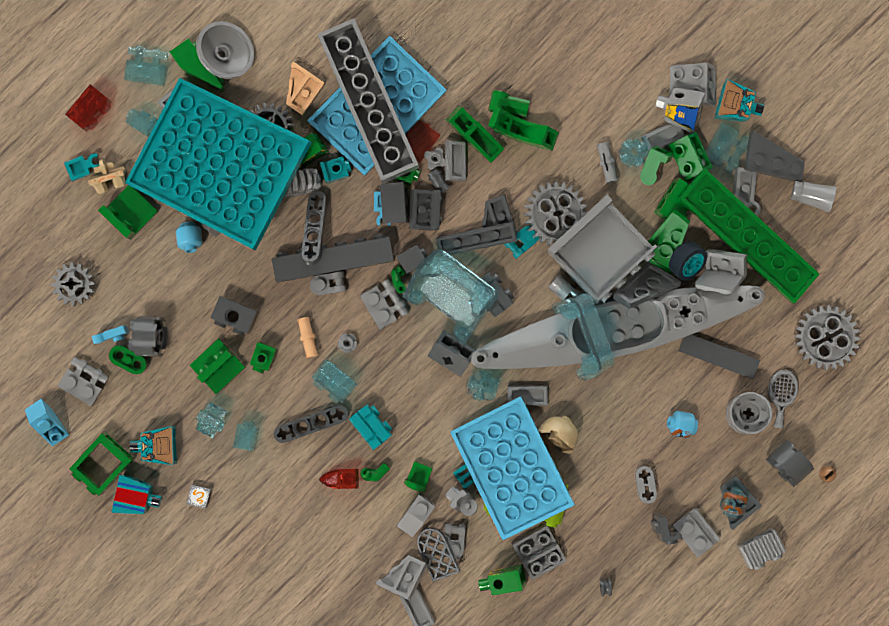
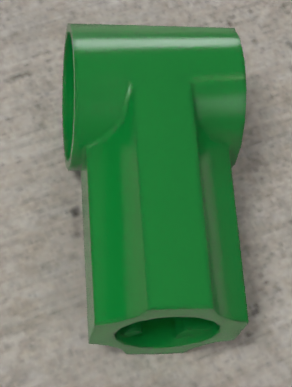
[488,90,530,118]

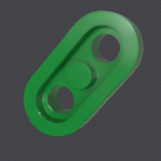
[109,345,148,375]

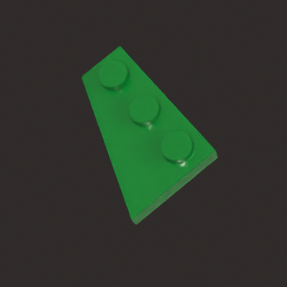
[648,209,690,275]

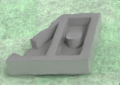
[375,555,428,601]

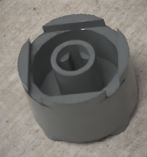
[128,316,168,357]
[766,440,814,487]

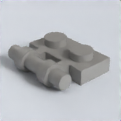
[360,279,409,330]
[58,357,109,406]

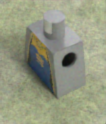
[656,88,705,133]

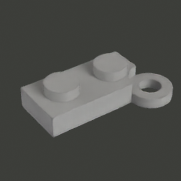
[733,167,761,216]

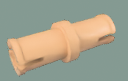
[297,317,318,358]

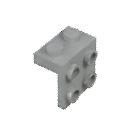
[695,248,747,295]

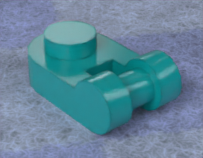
[504,226,539,259]

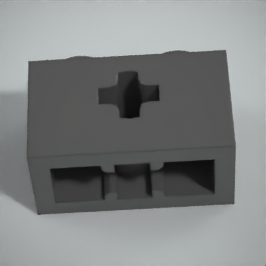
[427,330,476,377]

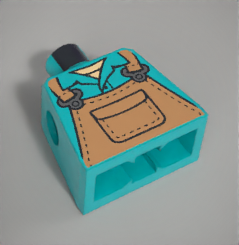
[714,79,764,122]
[130,426,177,465]

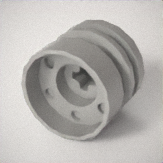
[726,392,772,434]

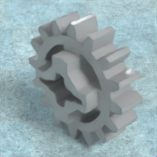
[51,263,96,306]

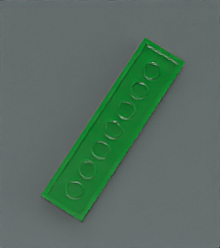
[678,169,820,304]

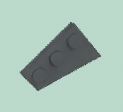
[744,130,805,182]

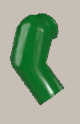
[391,266,406,293]

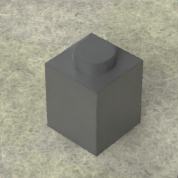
[397,245,429,275]

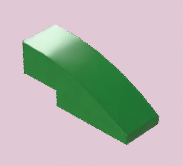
[445,106,504,163]

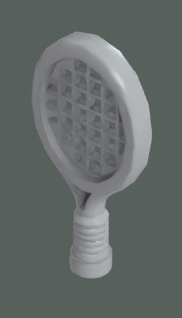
[768,370,798,428]

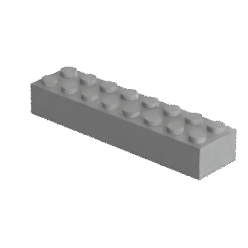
[317,18,419,184]

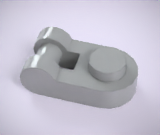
[310,271,347,295]
[444,523,465,560]

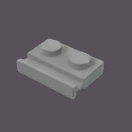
[672,508,720,557]

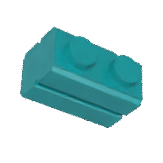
[349,404,393,450]

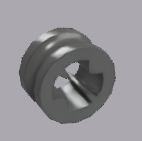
[600,578,612,597]

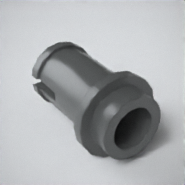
[427,169,450,195]

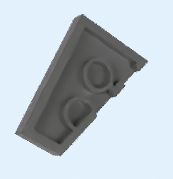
[613,261,681,309]

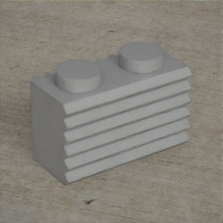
[737,528,786,570]

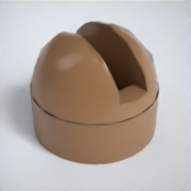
[819,466,836,482]

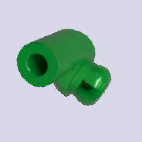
[360,462,390,482]

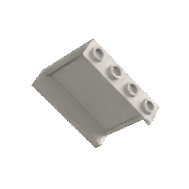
[547,195,657,304]

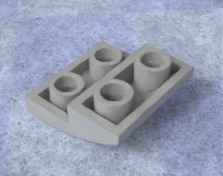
[511,523,567,580]

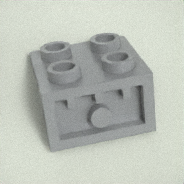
[670,63,716,107]

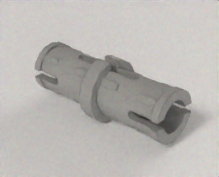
[596,142,618,183]

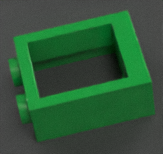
[69,432,135,496]

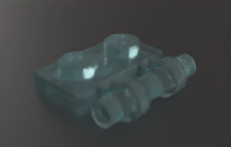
[124,46,169,86]
[706,123,749,174]

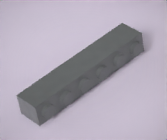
[271,234,394,283]

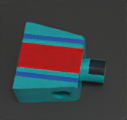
[111,474,162,514]

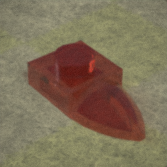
[319,469,359,489]

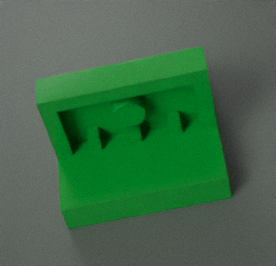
[189,338,246,394]

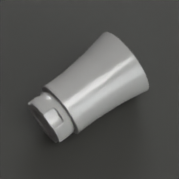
[790,181,836,213]

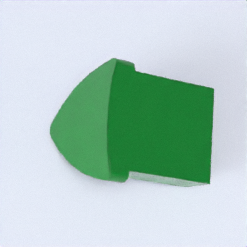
[404,461,433,492]

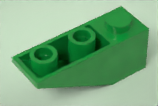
[169,38,225,92]

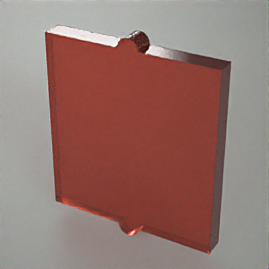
[405,120,441,163]

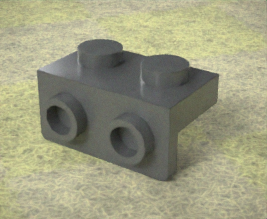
[409,189,442,231]
[651,513,683,545]

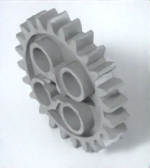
[524,182,587,246]
[794,305,860,370]

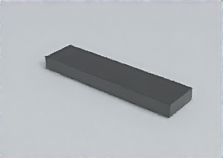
[436,222,517,257]
[678,335,760,379]

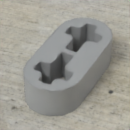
[635,466,657,504]

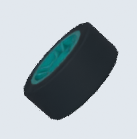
[669,241,707,280]

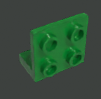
[97,185,158,240]

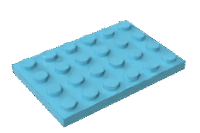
[307,36,447,176]
[450,396,575,540]

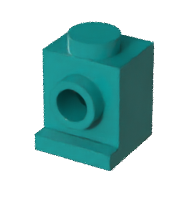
[320,157,352,184]

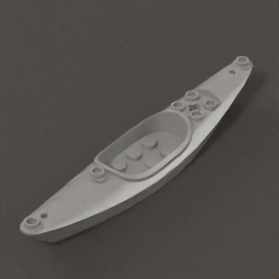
[471,285,765,369]

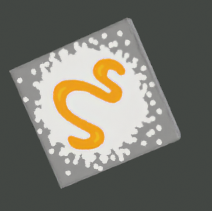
[186,484,211,509]

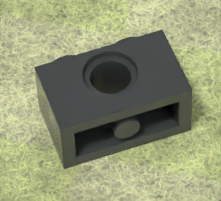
[211,296,259,336]

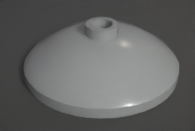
[196,21,254,79]

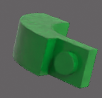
[488,107,559,151]

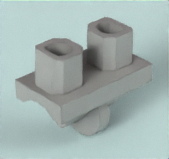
[445,486,478,516]

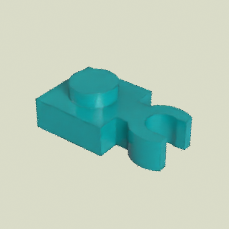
[64,153,100,182]

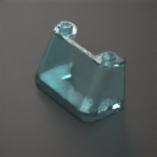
[402,250,498,344]
[551,293,615,381]

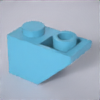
[25,399,69,446]

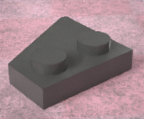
[482,195,517,233]
[720,474,762,530]

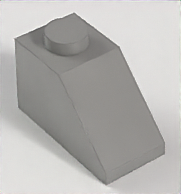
[396,493,435,537]

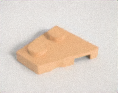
[286,61,325,116]

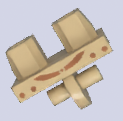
[88,159,126,194]

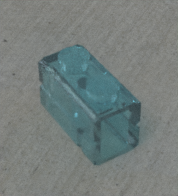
[311,359,358,403]

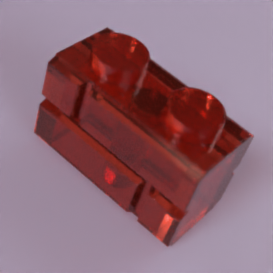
[65,84,112,132]

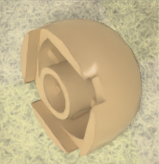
[538,416,578,453]

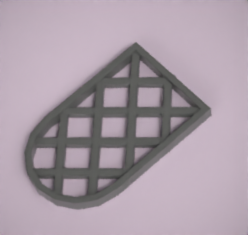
[417,528,461,582]

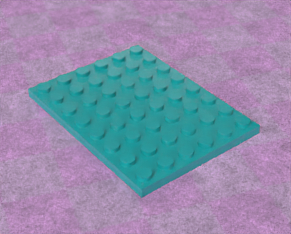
[125,78,312,251]

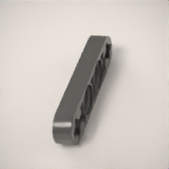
[301,191,327,266]
[274,405,349,443]

